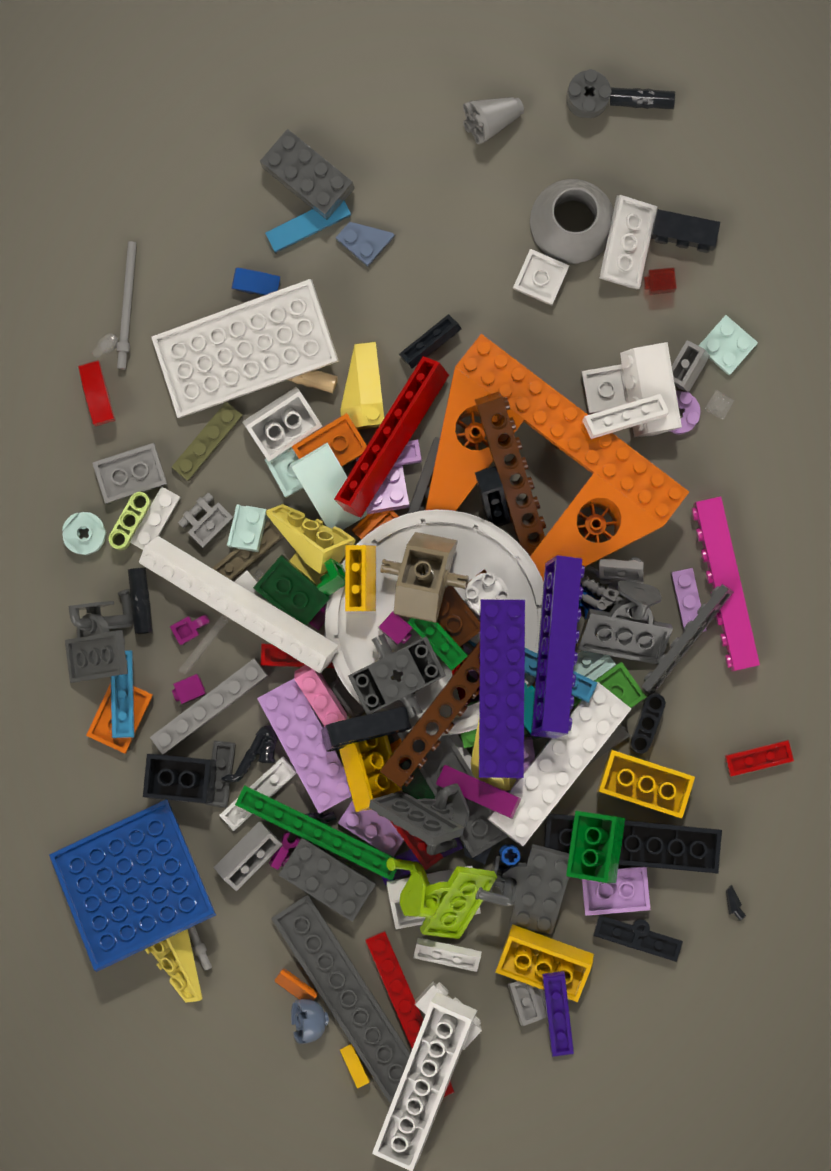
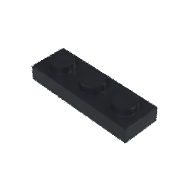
[399,314,462,369]

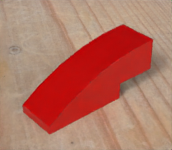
[78,360,116,427]

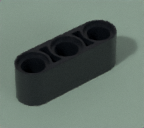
[629,693,666,754]

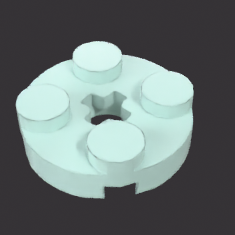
[62,512,106,555]

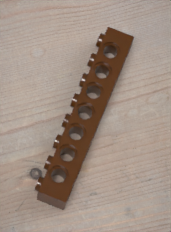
[475,391,546,556]
[379,641,480,788]

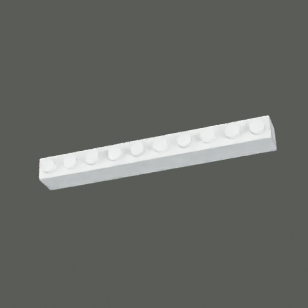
[139,535,339,673]

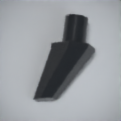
[306,812,337,825]
[726,885,746,921]

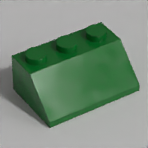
[566,811,625,884]

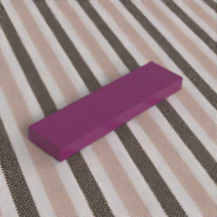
[436,765,521,819]

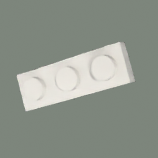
[130,486,181,550]
[413,938,482,972]

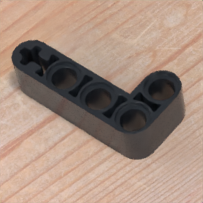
[321,707,412,752]

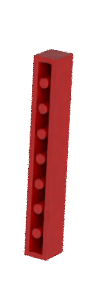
[334,356,449,518]

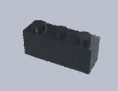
[651,209,720,253]
[475,466,511,527]

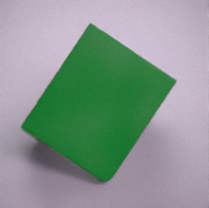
[317,558,345,596]

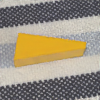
[340,1044,370,1089]

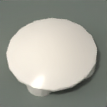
[465,572,509,615]

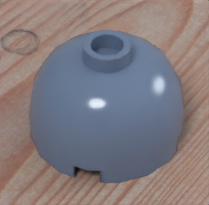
[291,999,329,1044]

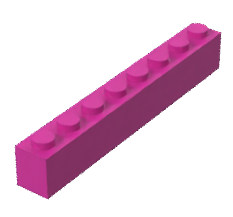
[691,496,760,671]

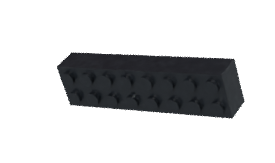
[543,813,722,874]

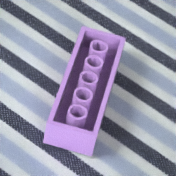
[257,679,351,813]

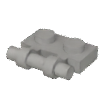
[178,493,233,548]

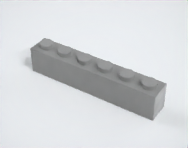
[150,659,268,755]

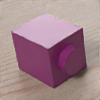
[378,611,412,645]
[172,674,207,704]

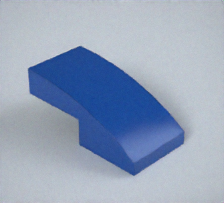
[231,268,280,296]

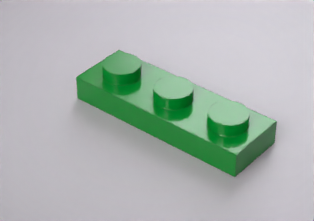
[408,618,468,671]

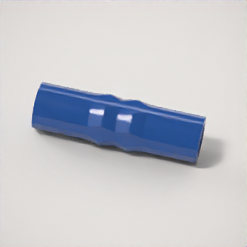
[499,844,520,865]

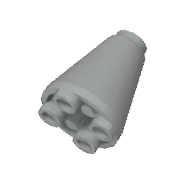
[463,97,524,144]

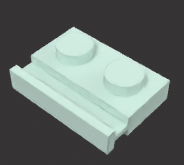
[227,504,267,552]
[573,651,616,681]

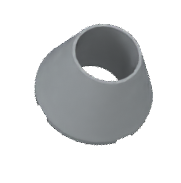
[530,179,614,264]

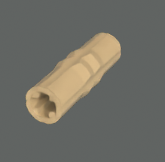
[288,370,338,394]

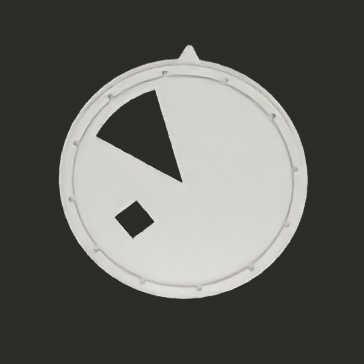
[325,510,544,739]

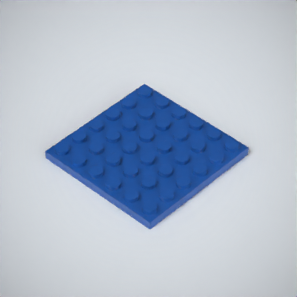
[49,800,216,972]

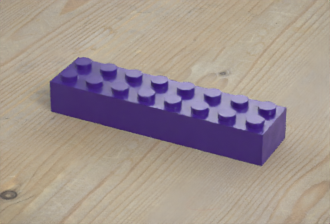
[531,555,585,739]
[479,599,525,778]

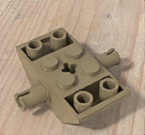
[380,532,469,623]

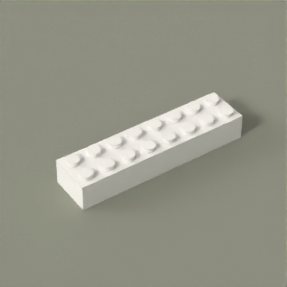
[487,681,631,846]
[372,993,478,1171]

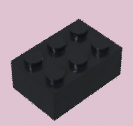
[143,754,216,804]

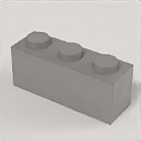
[213,821,283,891]

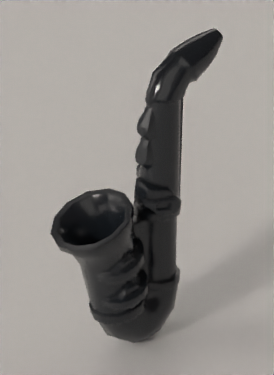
[221,725,278,782]

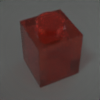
[644,268,677,295]

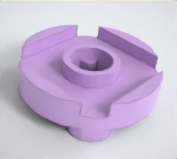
[669,391,700,434]

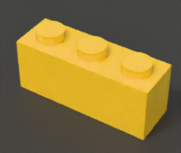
[345,545,376,611]

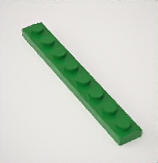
[235,785,397,881]

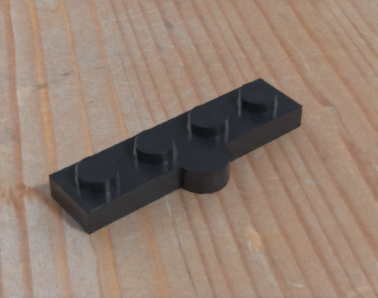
[593,915,683,962]

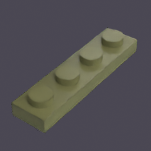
[171,402,243,482]

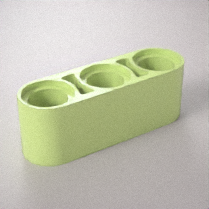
[109,492,151,550]

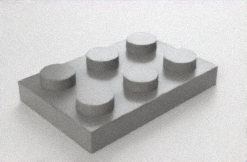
[92,443,167,504]

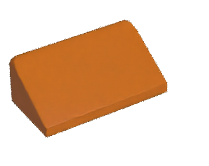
[275,968,318,1001]

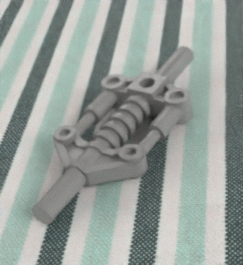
[580,565,630,612]

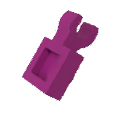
[170,614,210,645]
[269,832,300,870]

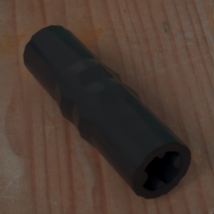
[610,87,675,109]
[128,568,153,634]

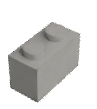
[672,340,710,392]

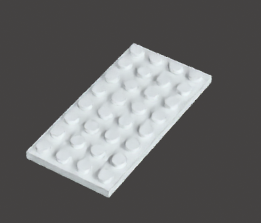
[151,279,339,418]

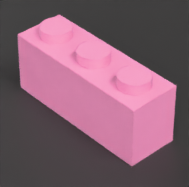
[294,665,347,727]

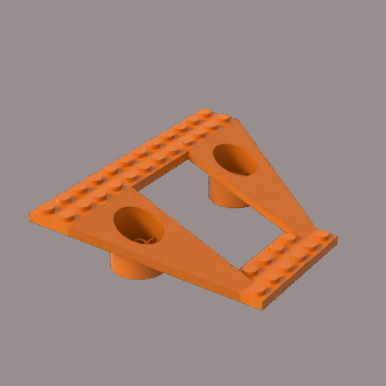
[425,334,689,582]

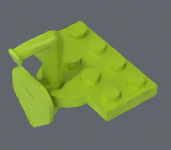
[387,858,497,939]

